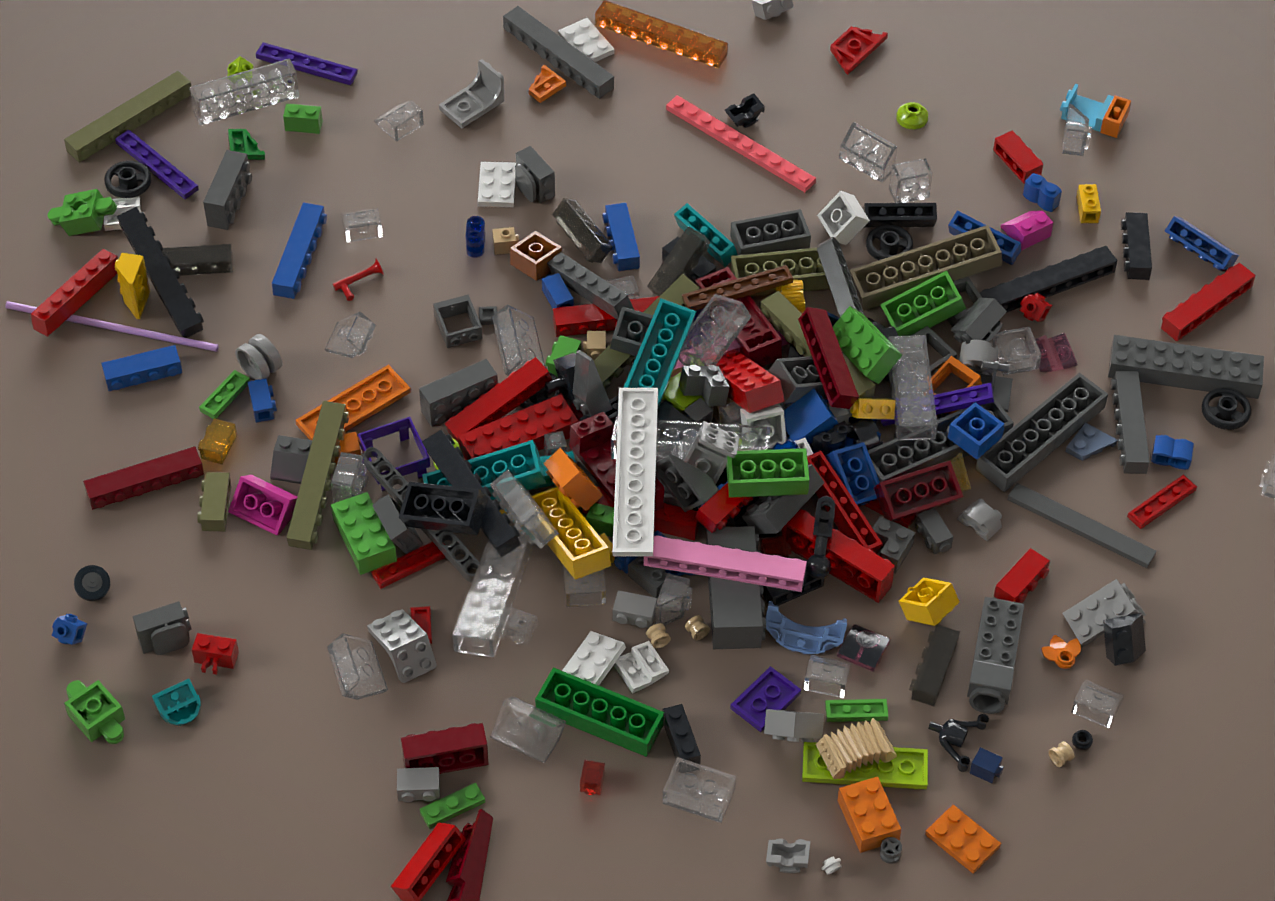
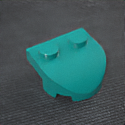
[152,679,201,725]

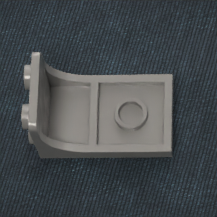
[439,59,505,128]
[683,421,740,484]
[1063,579,1146,647]
[367,609,437,683]

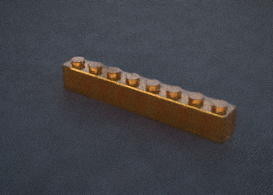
[595,0,728,68]

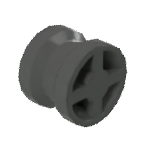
[880,837,902,864]

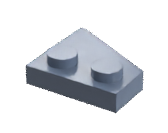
[1065,423,1117,461]

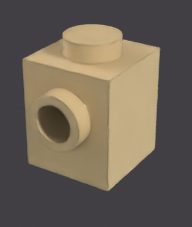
[492,227,519,255]
[583,331,606,360]

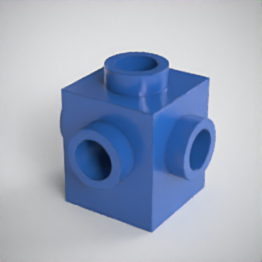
[52,614,87,645]

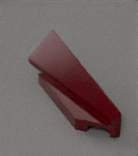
[446,809,493,901]

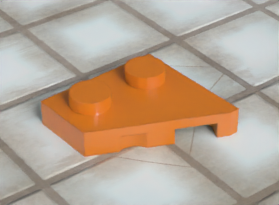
[529,64,566,103]

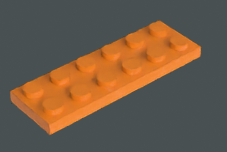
[295,364,411,440]

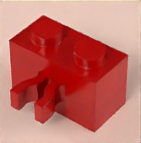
[192,633,239,675]

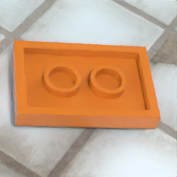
[925,805,1001,874]

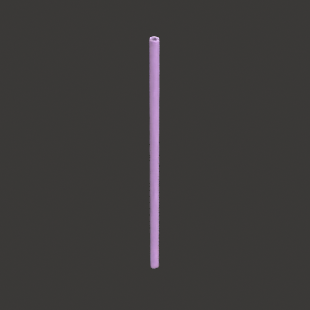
[5,301,219,352]

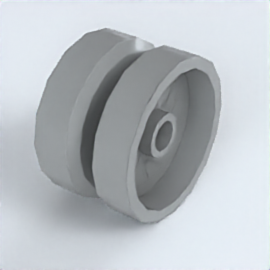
[235,334,283,380]

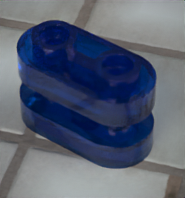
[465,216,486,258]

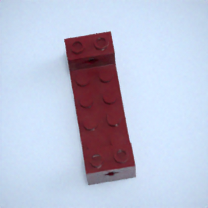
[696,267,782,367]
[569,412,665,511]

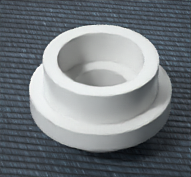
[821,856,842,875]

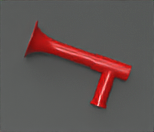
[332,258,384,301]

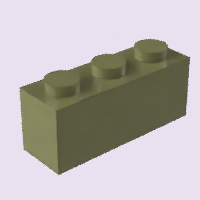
[197,472,231,532]

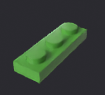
[199,370,250,420]
[825,699,888,722]
[420,783,485,829]

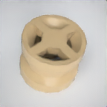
[685,615,710,641]
[646,623,671,648]
[1049,741,1075,767]

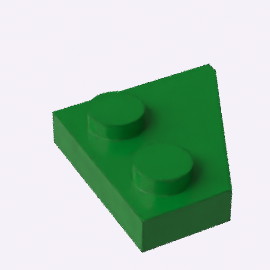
[228,129,265,160]

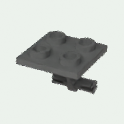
[977,360,1013,412]

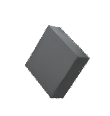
[479,306,498,325]

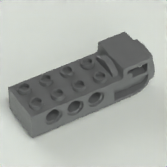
[967,597,1024,714]

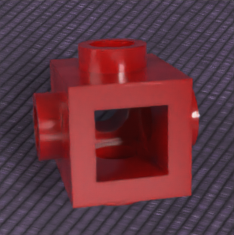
[1019,293,1053,322]

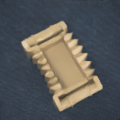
[816,718,897,779]

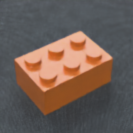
[543,448,603,511]
[837,776,901,853]

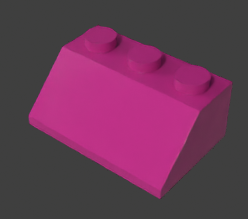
[228,475,298,535]

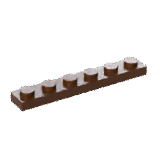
[682,265,793,311]

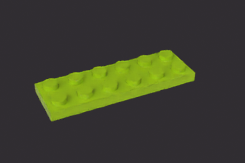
[802,742,928,790]

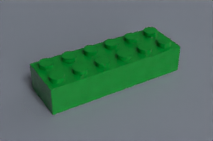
[535,667,664,757]

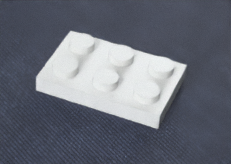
[558,18,614,62]
[478,162,516,207]
[562,631,626,686]

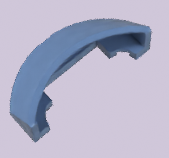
[766,601,847,654]

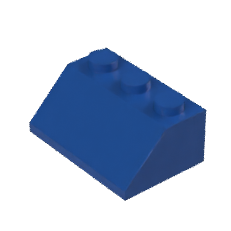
[825,442,880,507]

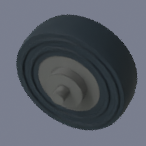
[74,565,110,601]

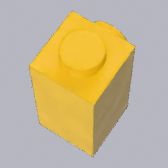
[1076,184,1101,223]
[850,398,896,419]

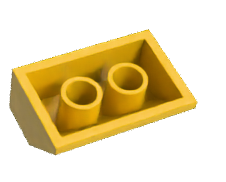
[115,253,150,319]

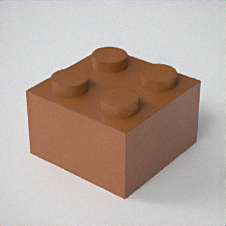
[510,231,562,281]

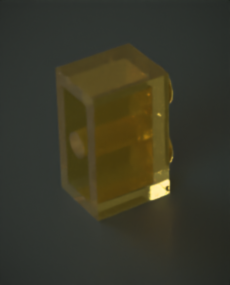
[198,418,237,464]

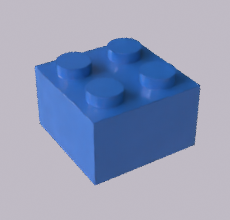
[948,402,1005,459]

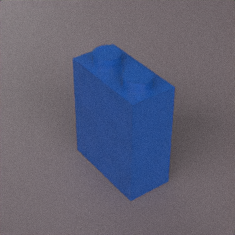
[784,389,839,445]

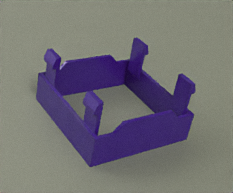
[358,417,431,491]

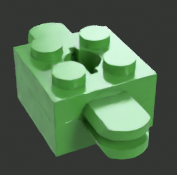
[48,189,117,236]
[64,680,125,744]

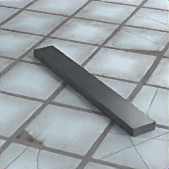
[1007,483,1156,568]

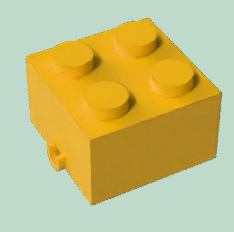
[899,577,960,626]

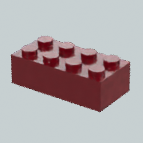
[874,461,964,522]
[401,723,489,774]

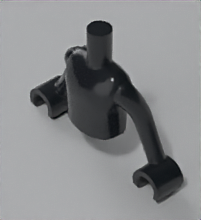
[928,714,989,772]

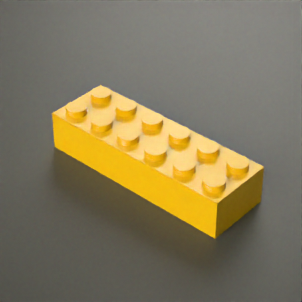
[524,487,611,580]

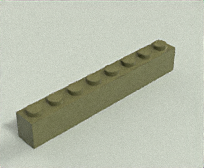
[64,71,193,163]
[594,274,699,390]
[760,291,875,398]
[287,401,349,550]

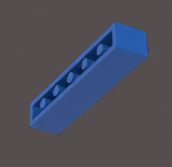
[272,202,327,299]

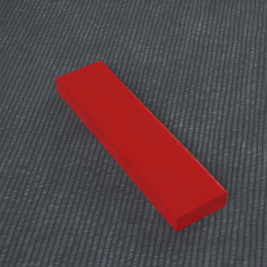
[1127,474,1197,529]
[371,542,446,589]

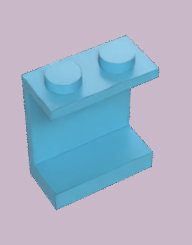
[1060,84,1114,132]

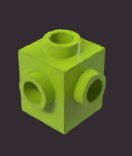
[227,56,253,88]

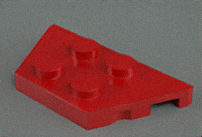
[830,26,888,75]

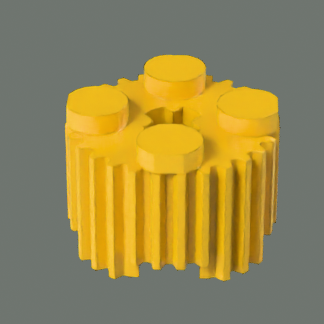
[776,279,806,313]

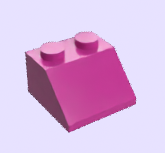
[1001,211,1054,251]

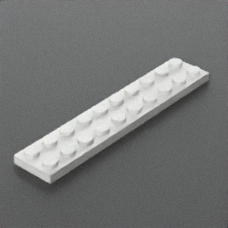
[612,388,658,556]

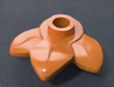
[1041,635,1081,669]

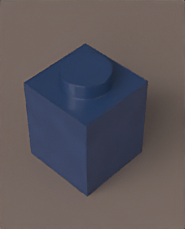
[970,747,1004,783]

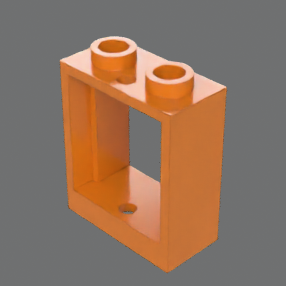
[922,356,982,414]

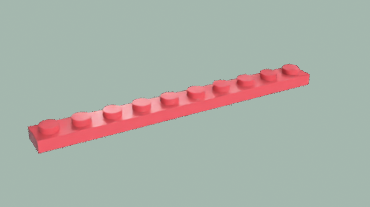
[666,95,816,193]

